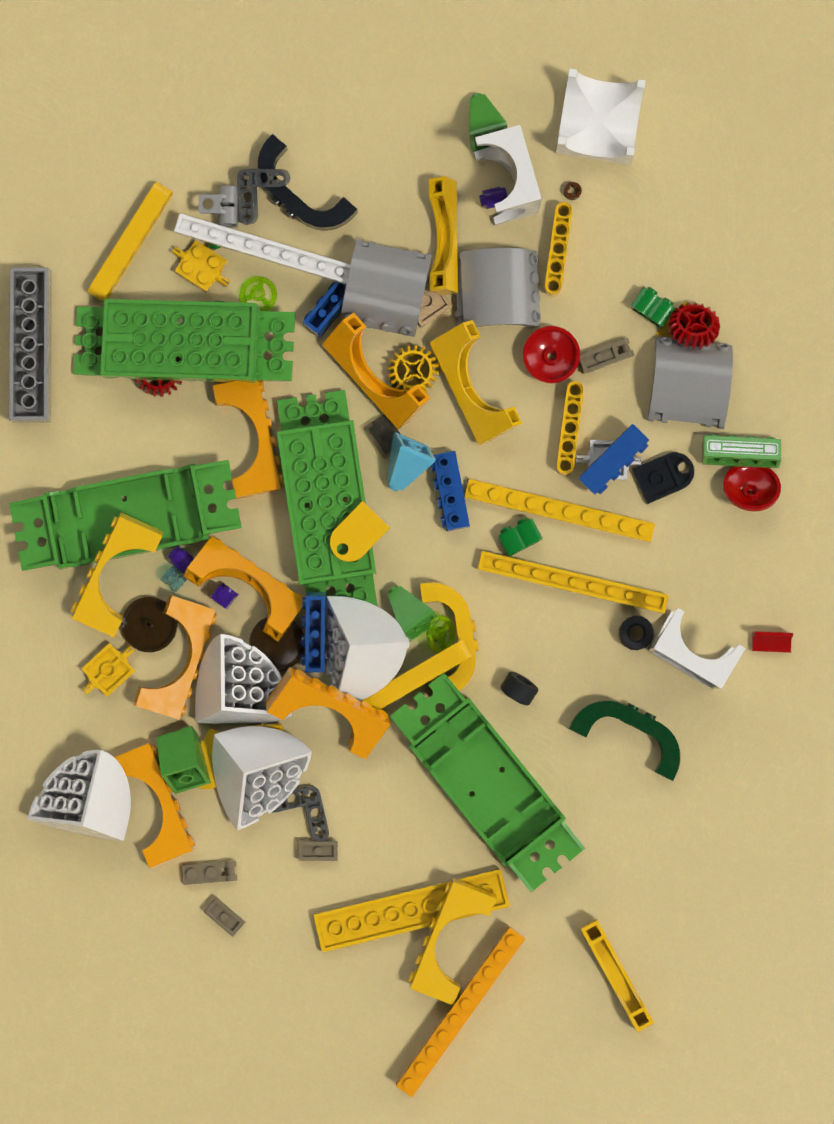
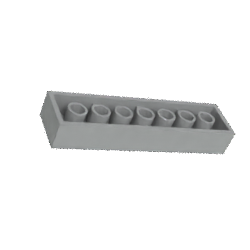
[9,268,51,423]

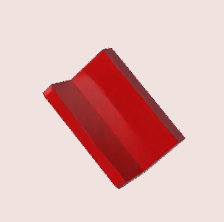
[752,631,793,653]

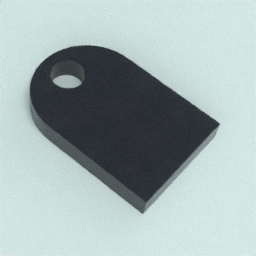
[632,452,694,504]

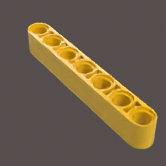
[88,182,173,302]
[360,639,472,710]

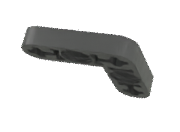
[237,169,291,225]
[272,787,329,841]

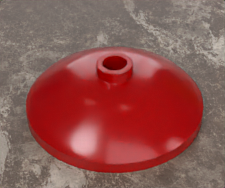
[523,326,580,383]
[723,466,781,512]

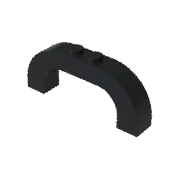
[258,134,358,231]

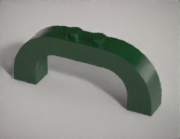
[568,701,680,781]

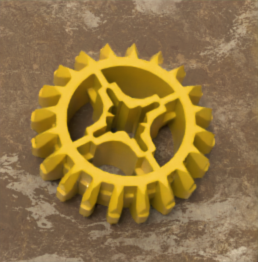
[388,345,439,393]

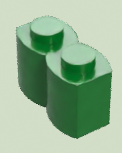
[630,287,675,329]
[498,517,543,557]

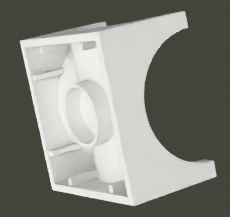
[556,69,646,165]
[474,125,542,226]
[648,608,746,690]

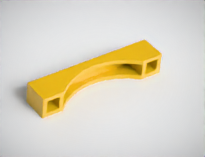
[429,176,458,295]
[580,919,654,1033]

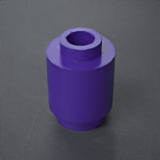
[479,186,508,209]
[167,546,194,574]

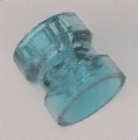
[160,566,187,593]

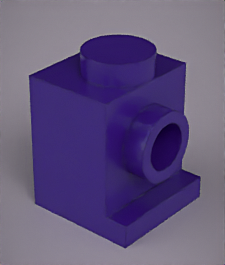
[211,583,239,610]

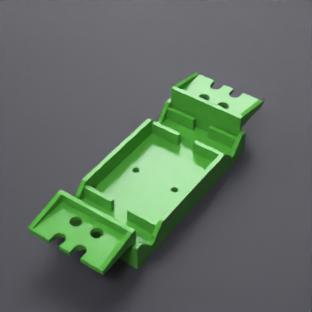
[74,299,295,383]
[277,390,378,607]
[9,460,242,571]
[390,673,586,892]

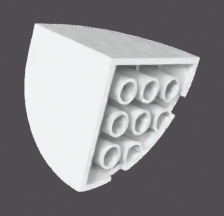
[325,596,409,701]
[195,634,292,725]
[212,726,312,830]
[27,750,131,841]

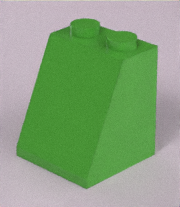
[156,726,211,794]

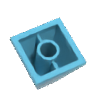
[386,432,436,491]

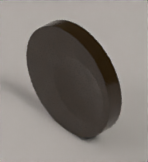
[121,597,178,653]
[249,617,305,671]

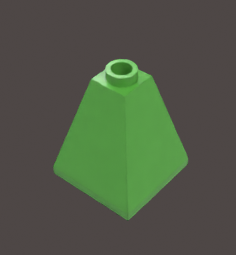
[469,93,507,152]
[388,585,440,643]

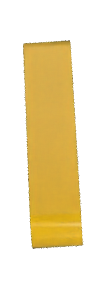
[544,202,572,297]
[556,381,584,476]

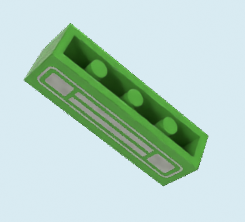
[702,434,781,468]

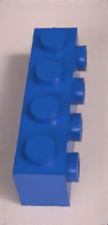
[303,264,351,338]
[578,424,649,495]
[431,451,470,532]
[301,592,326,672]

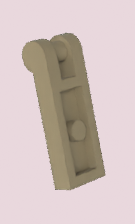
[580,338,635,374]
[182,861,237,885]

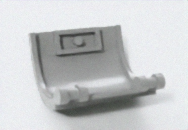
[340,238,432,337]
[455,248,541,327]
[648,337,733,429]

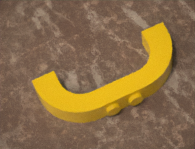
[420,583,479,691]

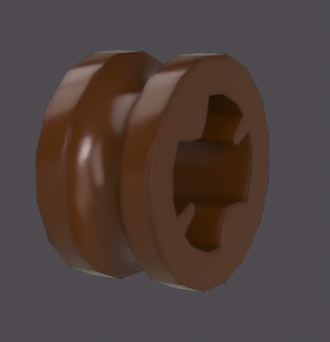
[564,182,582,200]

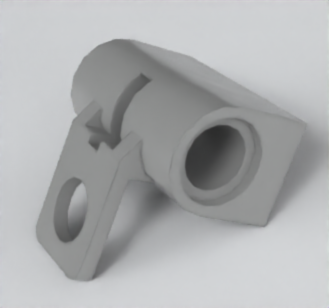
[198,185,239,228]

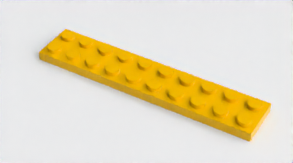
[313,869,510,953]

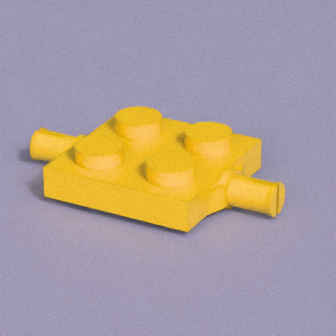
[172,240,230,293]
[81,643,136,697]

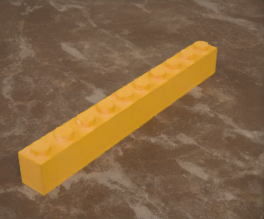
[396,926,525,1098]

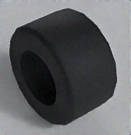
[619,616,654,650]
[500,672,538,706]

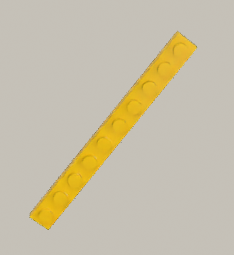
[464,479,655,543]
[477,551,669,614]

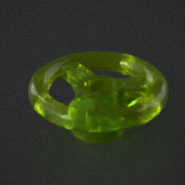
[239,276,277,311]
[426,615,455,653]

